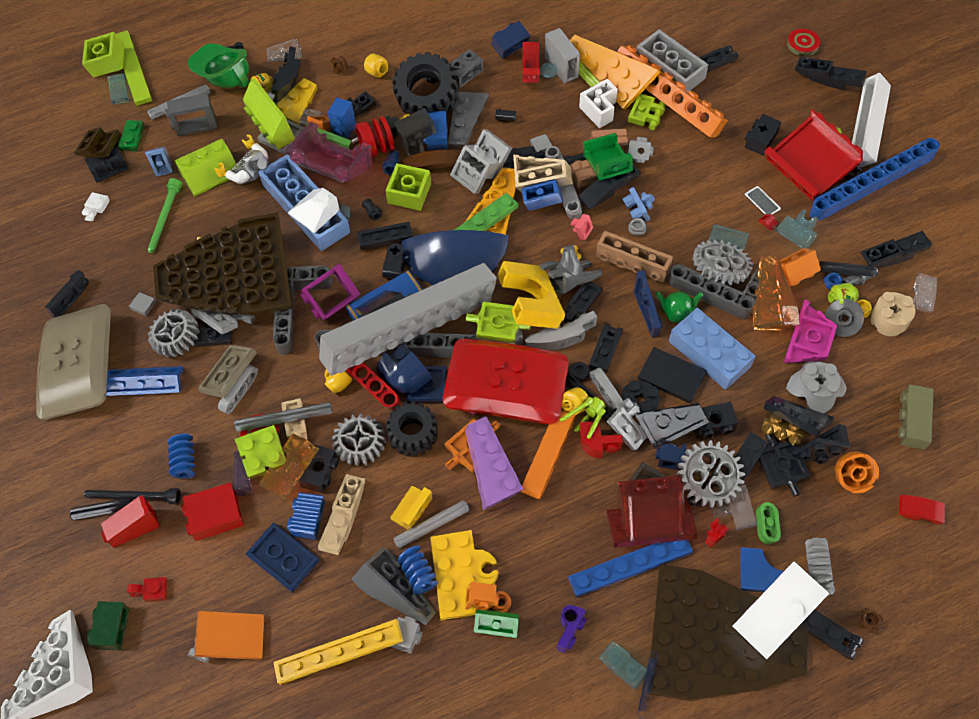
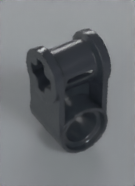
[382,243,405,279]

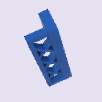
[106,366,183,396]

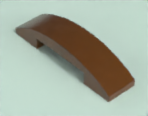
[401,150,461,170]

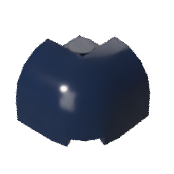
[376,343,433,394]

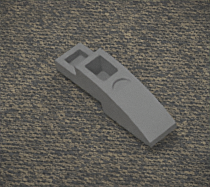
[525,311,597,351]

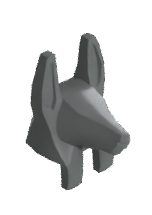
[540,245,602,295]

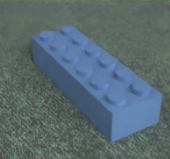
[258,154,350,251]

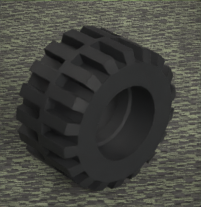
[386,402,438,457]

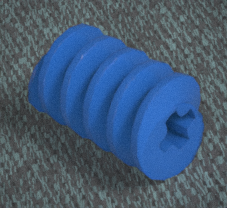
[168,433,196,479]
[398,545,438,594]

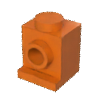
[465,582,499,610]

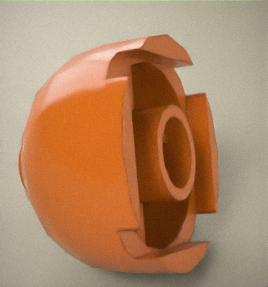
[835,451,879,494]

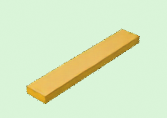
[274,619,404,685]

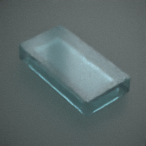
[107,73,129,105]
[709,224,749,251]

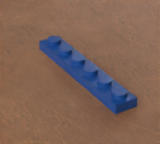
[568,533,693,598]

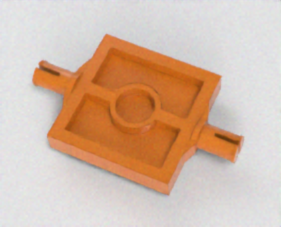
[445,419,500,473]

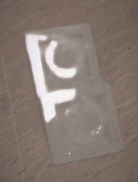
[913,273,937,313]

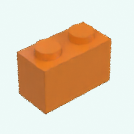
[774,248,821,286]

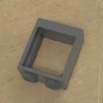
[165,93,218,136]

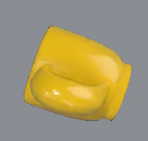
[324,369,353,394]

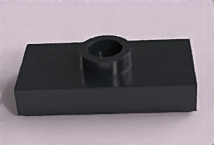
[193,326,232,347]

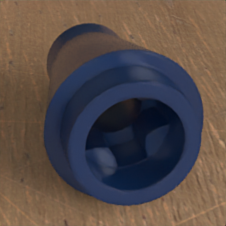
[382,150,399,176]

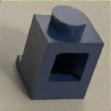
[655,444,687,471]

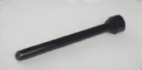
[84,488,181,505]

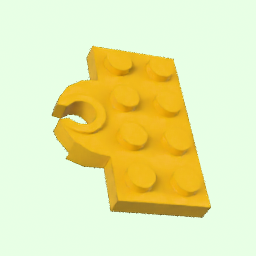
[431,530,499,620]

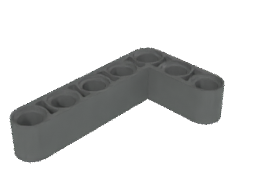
[668,264,771,319]
[273,265,333,355]

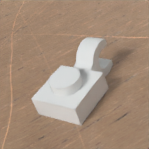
[82,192,110,222]

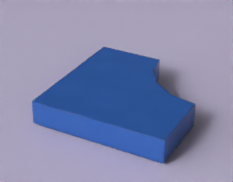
[740,547,784,593]

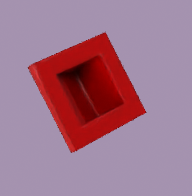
[758,214,778,231]

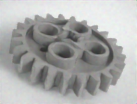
[692,239,753,285]
[677,440,745,508]

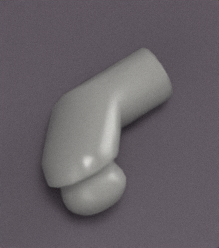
[228,313,255,324]

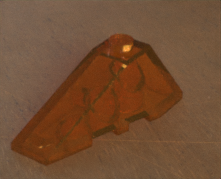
[752,257,800,330]

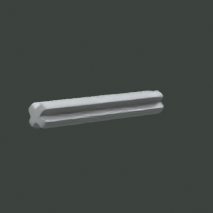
[147,84,210,119]
[394,501,469,548]

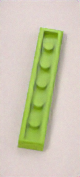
[116,30,152,106]

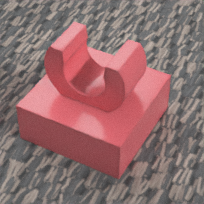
[571,214,593,240]

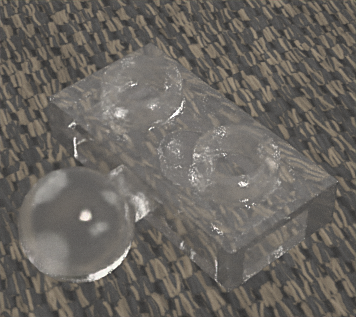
[713,485,757,530]

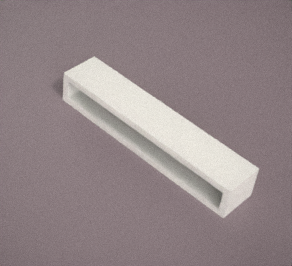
[852,73,891,167]

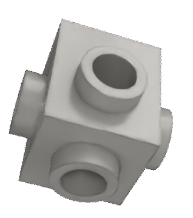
[628,137,654,163]

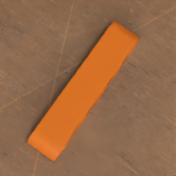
[521,409,576,500]

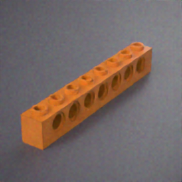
[617,45,728,138]

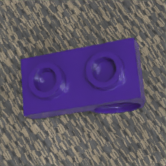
[557,605,587,654]

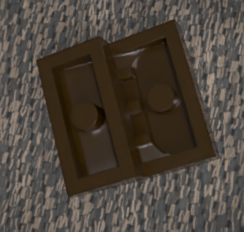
[74,127,122,158]

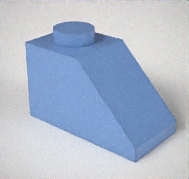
[145,146,173,177]

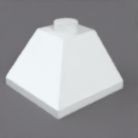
[288,188,339,233]

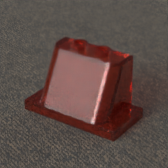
[607,475,698,548]

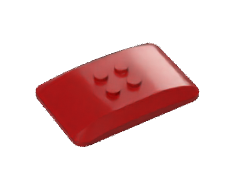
[443,339,569,424]

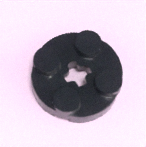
[620,380,660,419]

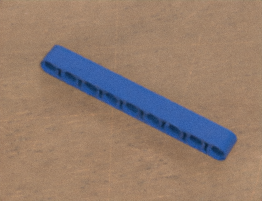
[809,138,940,221]

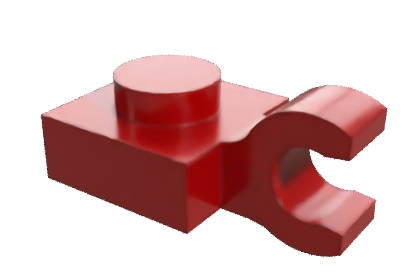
[705,518,729,549]
[127,577,167,602]

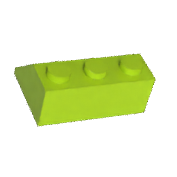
[175,139,236,197]

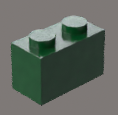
[87,601,130,651]

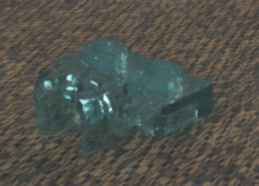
[776,210,818,249]

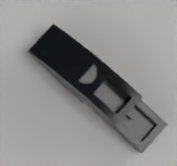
[271,47,301,102]
[795,57,867,90]
[578,165,641,210]
[860,231,933,268]

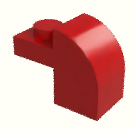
[579,421,622,459]

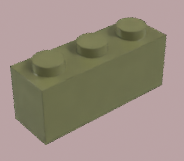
[898,384,933,450]

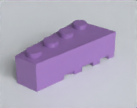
[465,417,523,511]

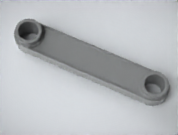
[545,146,582,219]

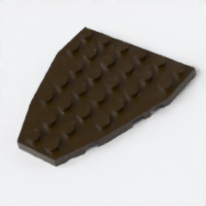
[153,212,293,315]
[646,564,809,701]

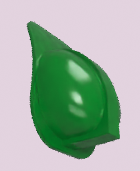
[188,43,250,89]

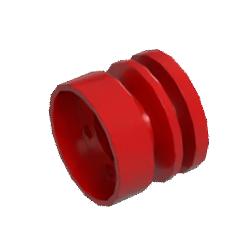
[355,116,395,159]

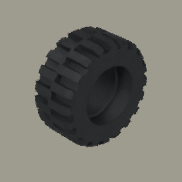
[392,52,459,121]

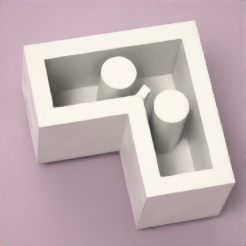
[579,79,618,128]

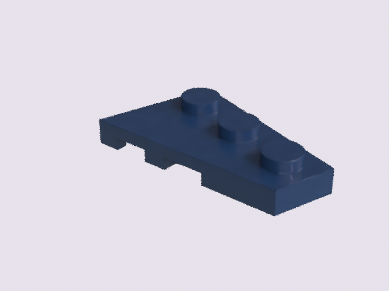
[633,270,662,338]

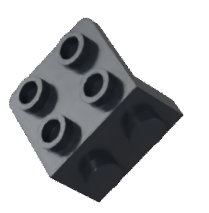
[792,424,850,464]

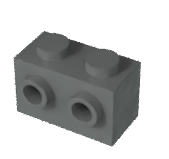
[449,49,483,88]

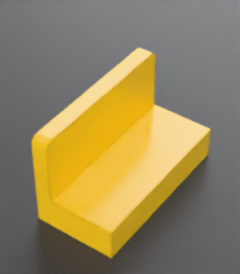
[390,486,433,530]

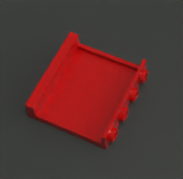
[764,109,863,202]

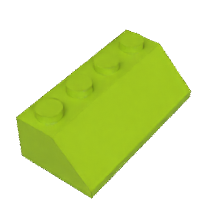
[243,78,296,150]

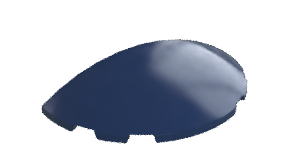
[402,230,509,286]

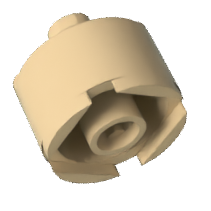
[870,292,915,336]

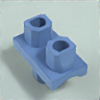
[623,187,655,222]

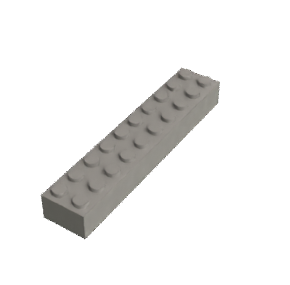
[319,263,497,376]

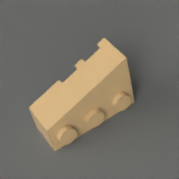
[513,155,573,193]

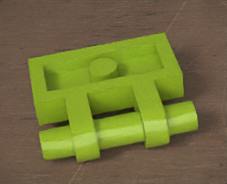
[628,94,666,130]

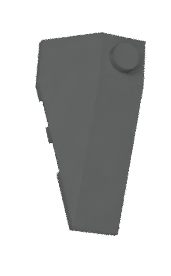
[351,546,437,625]

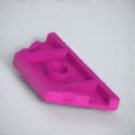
[784,300,837,363]

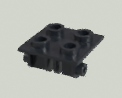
[84,145,129,183]

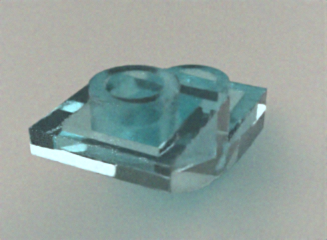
[599,641,648,690]

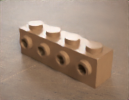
[596,231,673,283]

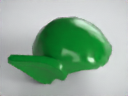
[655,291,703,323]

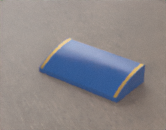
[346,270,422,321]

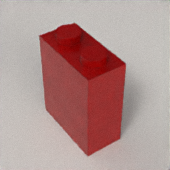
[181,482,244,541]

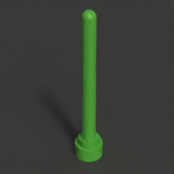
[148,178,183,253]

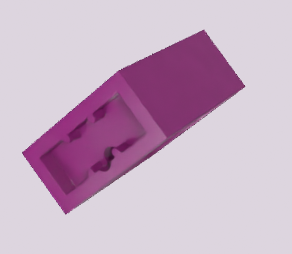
[300,264,361,321]

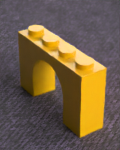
[497,261,565,329]

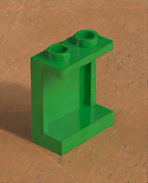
[584,133,633,181]

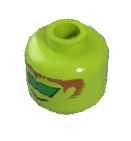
[828,283,859,304]

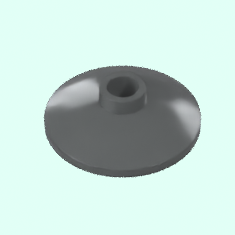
[825,299,864,337]

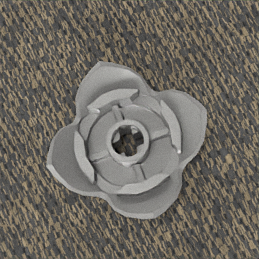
[786,361,847,413]

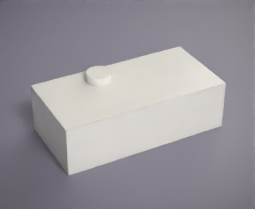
[733,562,829,659]

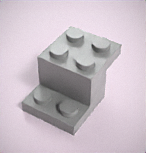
[450,129,512,194]

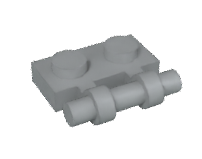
[607,398,648,450]

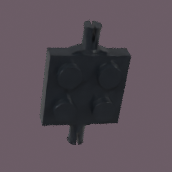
[758,434,811,497]

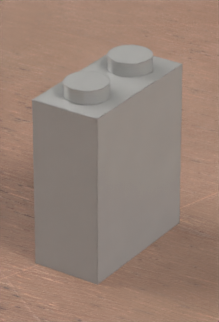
[545,28,580,83]

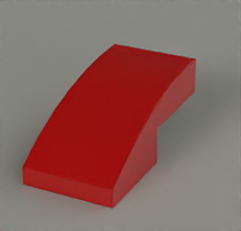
[899,495,945,525]

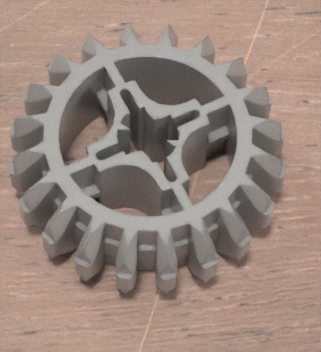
[147,308,200,358]
[332,413,386,466]
[805,537,835,595]

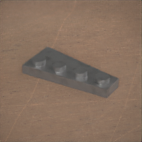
[448,92,489,149]

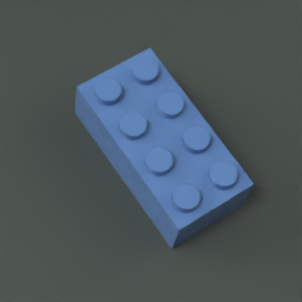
[669,308,755,390]

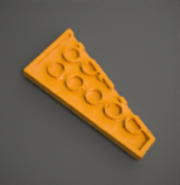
[570,35,660,110]
[465,167,516,235]

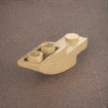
[318,474,365,555]

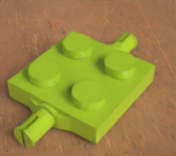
[466,302,531,343]

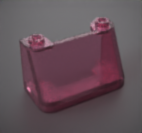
[288,122,372,182]

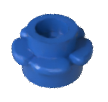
[824,273,842,290]

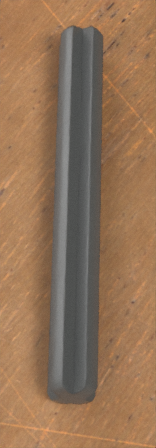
[234,402,333,431]

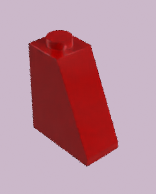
[101,495,161,548]

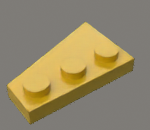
[276,78,317,125]

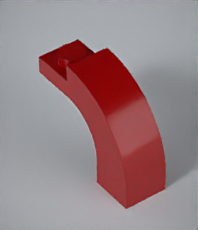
[522,42,540,83]

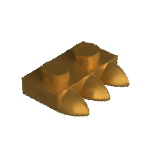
[762,413,804,445]

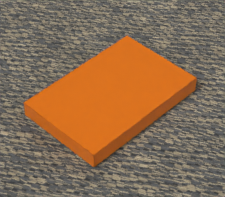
[194,611,264,660]

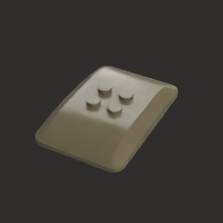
[36,304,111,420]

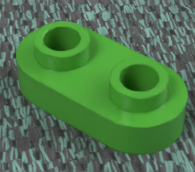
[756,502,781,545]

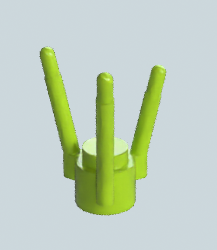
[560,397,606,439]

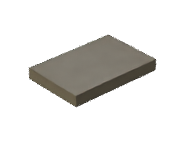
[198,345,257,398]

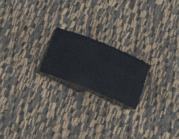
[346,91,377,116]

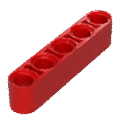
[346,363,400,410]

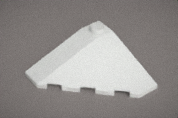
[1,610,93,719]

